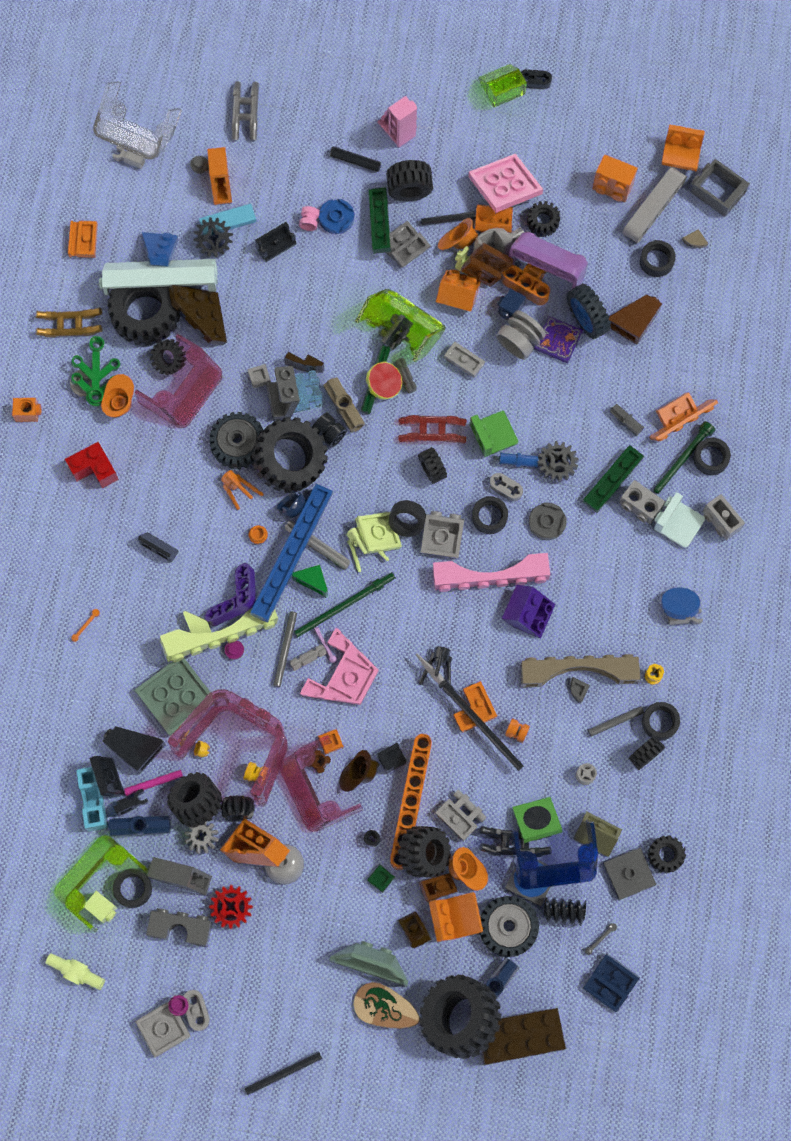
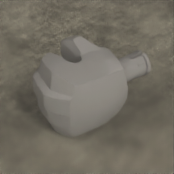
[474,227,524,255]

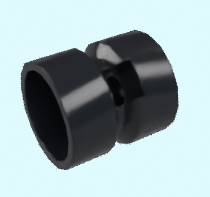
[312,412,347,448]

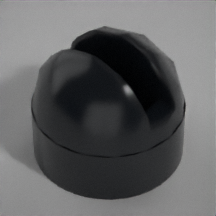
[364,830,381,847]

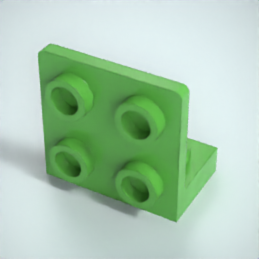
[470,410,519,457]

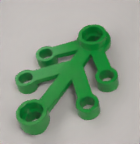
[71,336,120,407]

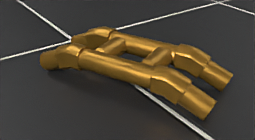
[35,308,103,337]

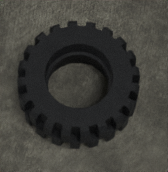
[107,286,181,346]
[252,417,328,493]
[419,974,501,1059]

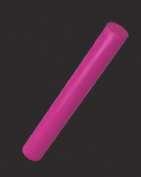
[124,769,183,796]

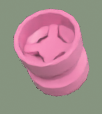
[299,206,320,231]

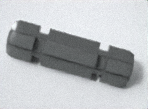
[395,358,417,393]

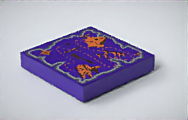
[534,316,583,364]

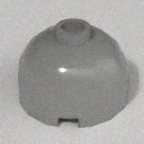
[264,844,304,884]

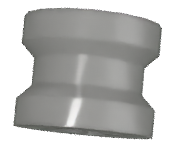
[576,763,597,785]

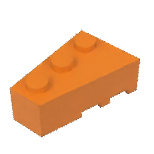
[220,818,290,867]

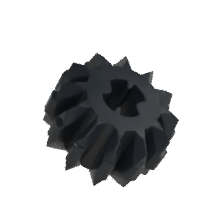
[221,795,255,821]

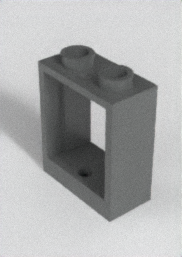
[691,159,750,217]

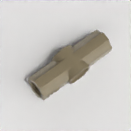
[323,378,365,433]

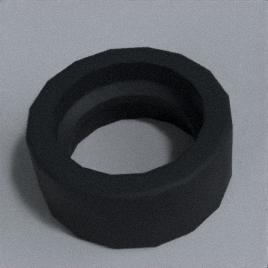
[640,240,676,277]
[693,437,731,476]
[472,496,508,534]
[388,500,426,537]
[642,702,681,741]
[112,868,152,908]

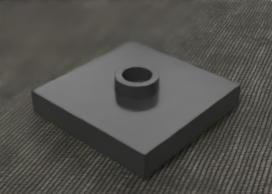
[603,848,657,901]

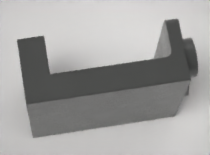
[266,366,300,420]

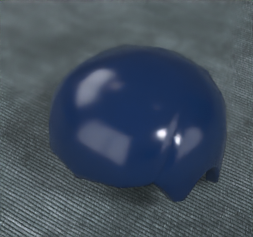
[276,492,306,518]

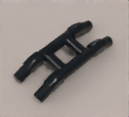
[479,826,552,858]

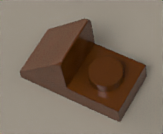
[419,873,458,903]

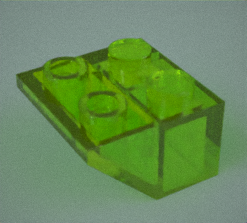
[478,64,527,108]

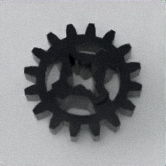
[193,217,233,257]

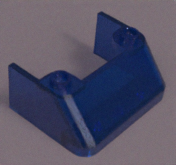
[510,820,598,889]

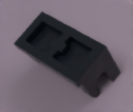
[255,222,297,262]

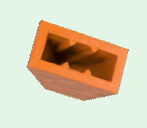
[207,147,232,205]

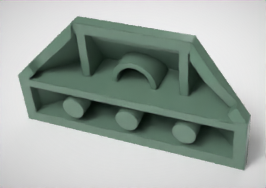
[330,941,408,987]

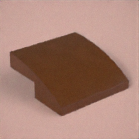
[461,243,514,287]

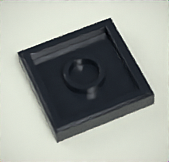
[89,755,124,797]

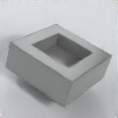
[248,364,271,389]

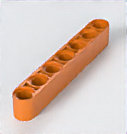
[390,734,432,870]

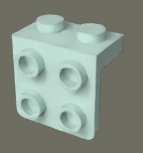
[654,492,705,548]

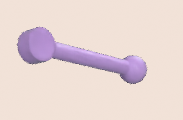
[314,627,337,663]

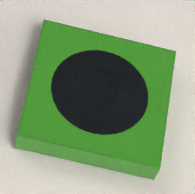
[512,797,562,843]

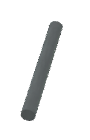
[273,611,297,687]

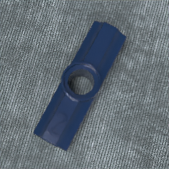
[109,816,171,837]
[469,957,519,1008]

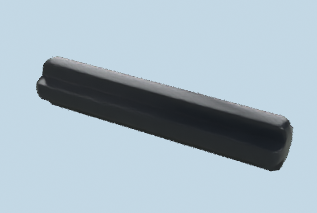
[330,146,381,172]

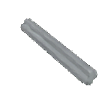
[285,520,350,570]

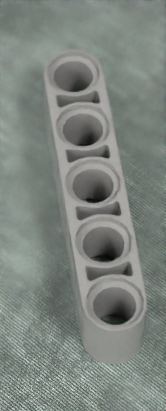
[622,167,687,243]

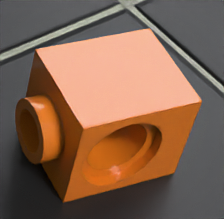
[12,398,42,422]

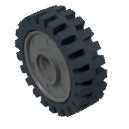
[209,412,263,469]

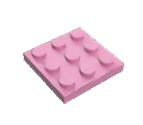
[468,154,543,213]

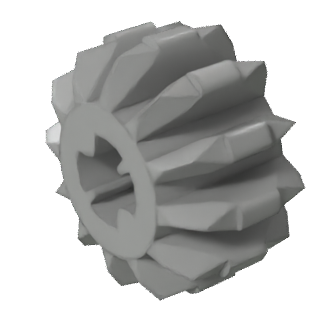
[185,821,219,854]

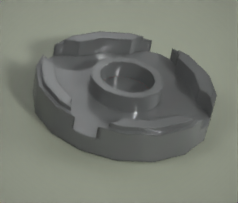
[529,502,567,540]

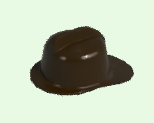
[339,750,380,792]

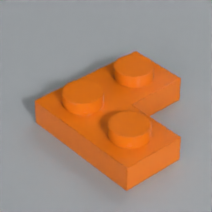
[453,681,497,733]

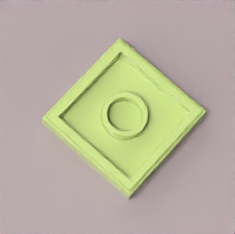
[355,512,402,554]

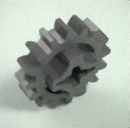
[537,441,579,483]

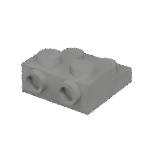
[421,511,464,558]

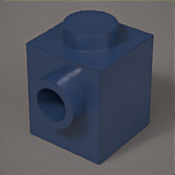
[497,288,526,320]

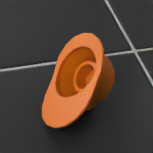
[438,218,478,250]
[101,374,134,417]
[448,847,488,891]

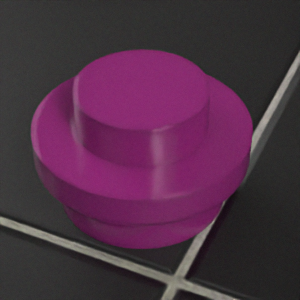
[225,641,244,660]
[168,995,189,1016]

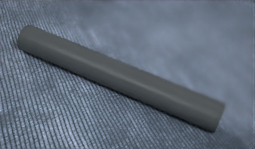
[588,706,644,737]

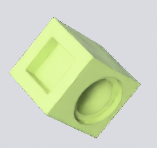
[83,891,117,923]

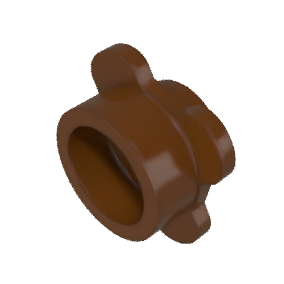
[307,750,331,773]

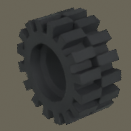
[527,201,561,237]
[150,339,187,375]
[418,447,447,484]
[628,736,666,770]
[648,835,686,873]

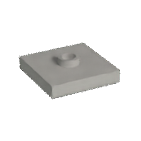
[135,1001,191,1058]

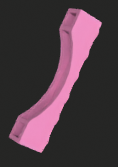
[433,553,550,592]

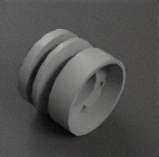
[496,310,546,360]

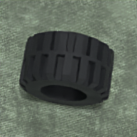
[386,160,433,201]
[167,772,222,827]
[398,826,451,878]

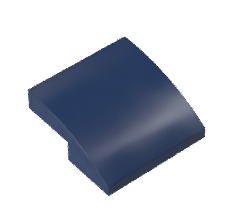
[583,953,640,1013]

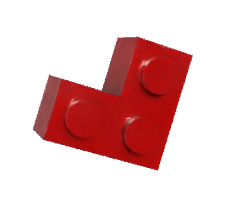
[65,441,119,489]

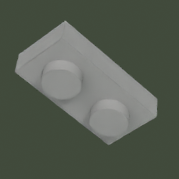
[444,342,485,378]

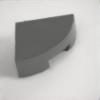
[570,677,590,703]

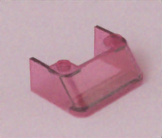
[135,333,223,428]
[280,735,363,832]

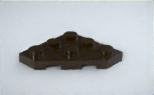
[169,285,227,345]

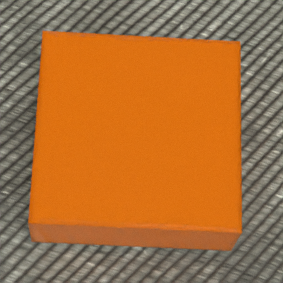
[318,729,344,755]

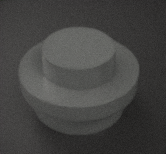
[190,156,209,174]

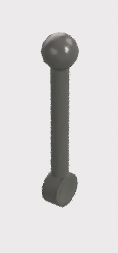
[585,923,617,955]

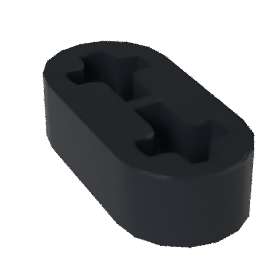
[518,69,552,89]

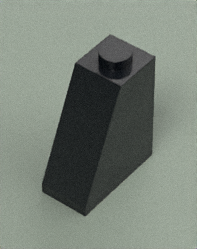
[103,726,166,774]

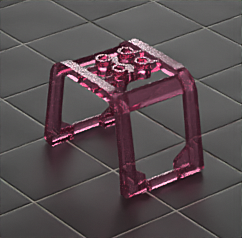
[168,689,288,807]

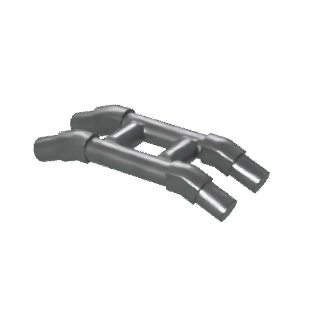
[232,81,259,140]

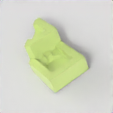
[183,611,212,634]

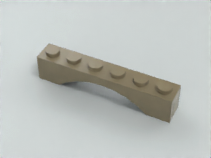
[521,654,640,688]

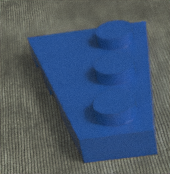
[142,232,178,266]

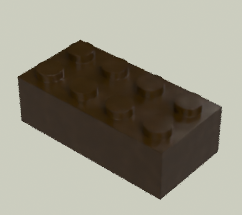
[481,1008,566,1066]

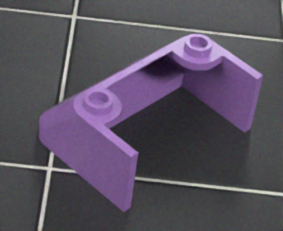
[509,232,588,289]

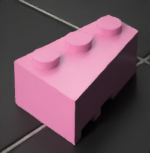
[378,96,417,147]

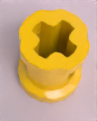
[644,664,664,685]

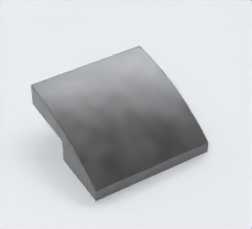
[386,220,431,268]

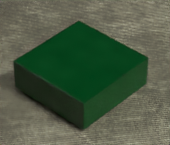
[367,864,395,893]

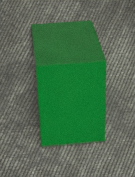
[292,565,328,598]

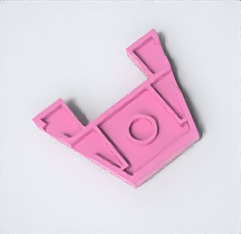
[300,628,379,705]

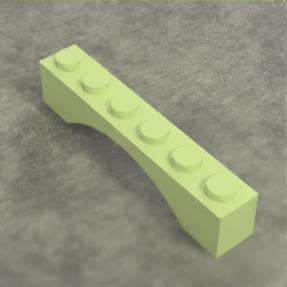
[160,609,278,662]

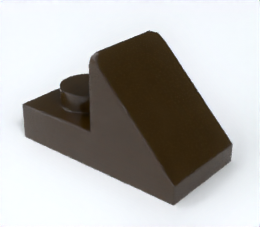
[398,911,432,949]

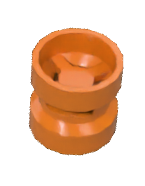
[505,718,530,744]

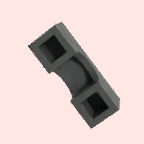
[146,908,212,947]

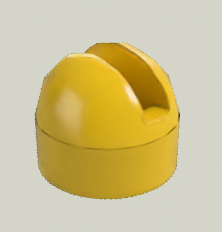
[194,740,210,757]

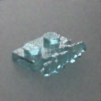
[294,370,323,413]

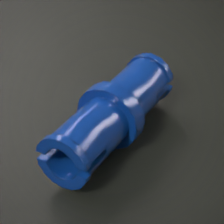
[499,452,538,468]

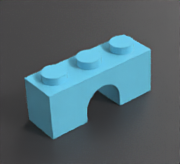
[76,767,108,832]

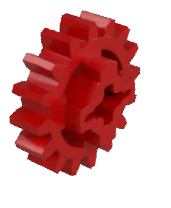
[209,885,253,930]

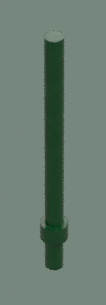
[294,572,396,638]

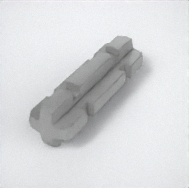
[290,644,326,671]

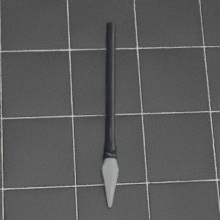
[416,654,524,771]

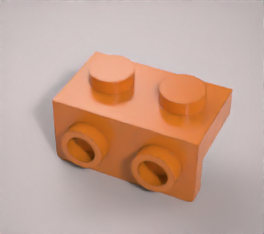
[475,205,513,233]

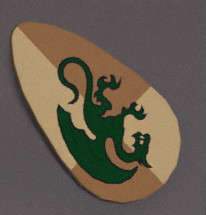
[354,982,420,1029]

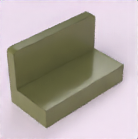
[574,811,622,857]

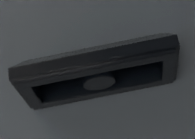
[138,532,179,562]

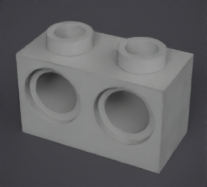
[619,480,666,524]

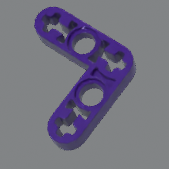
[205,563,256,626]

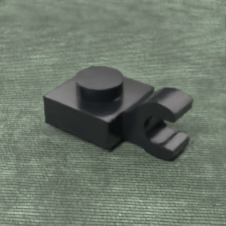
[113,789,149,817]

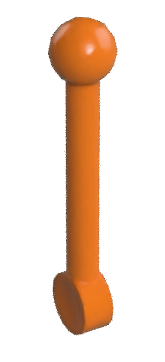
[71,609,100,642]

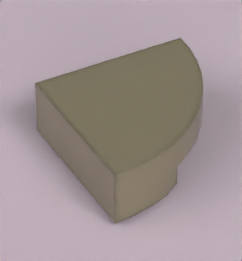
[682,229,708,248]

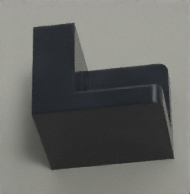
[377,742,407,774]

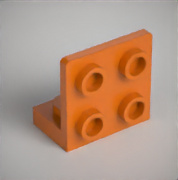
[661,124,705,171]
[429,892,483,942]

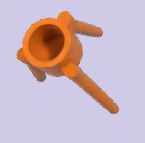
[221,470,264,510]

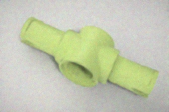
[46,953,105,990]

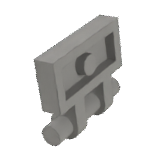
[435,790,487,842]

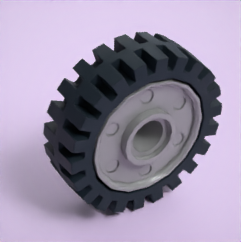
[480,896,539,957]

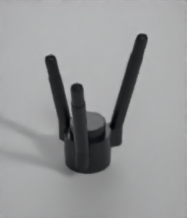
[419,646,452,696]

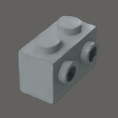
[703,494,745,541]

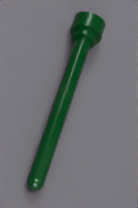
[653,421,716,494]

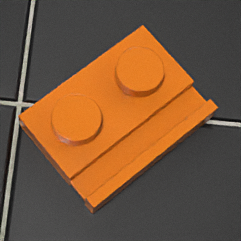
[68,221,98,258]

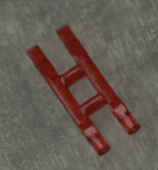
[398,415,467,444]

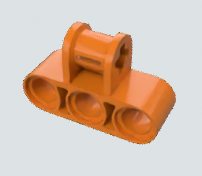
[501,263,550,305]

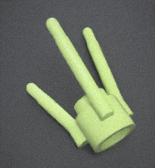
[346,527,389,573]

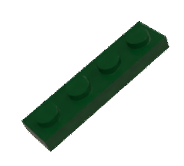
[368,187,391,254]
[582,445,644,513]

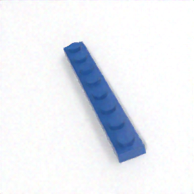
[250,484,333,623]

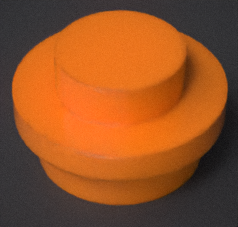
[249,525,268,544]

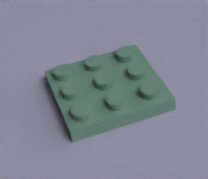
[135,658,217,737]

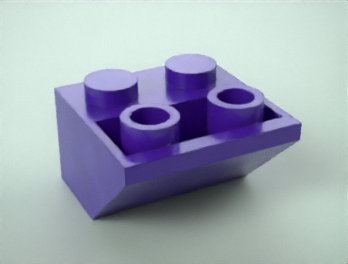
[502,584,556,638]

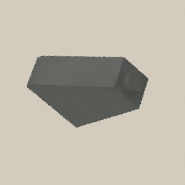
[147,857,212,895]

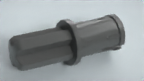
[610,404,644,436]

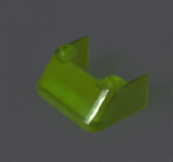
[355,289,446,362]
[54,835,148,933]

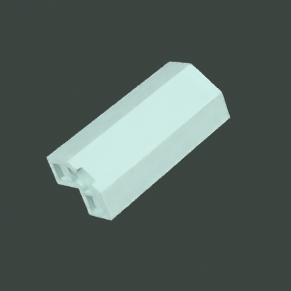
[99,259,218,295]

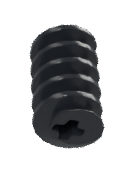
[544,897,586,926]

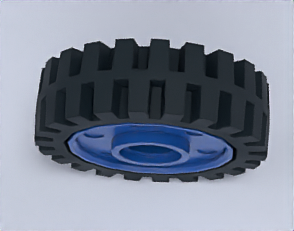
[566,283,611,339]

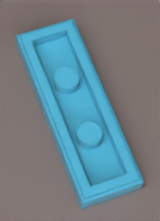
[199,204,257,235]

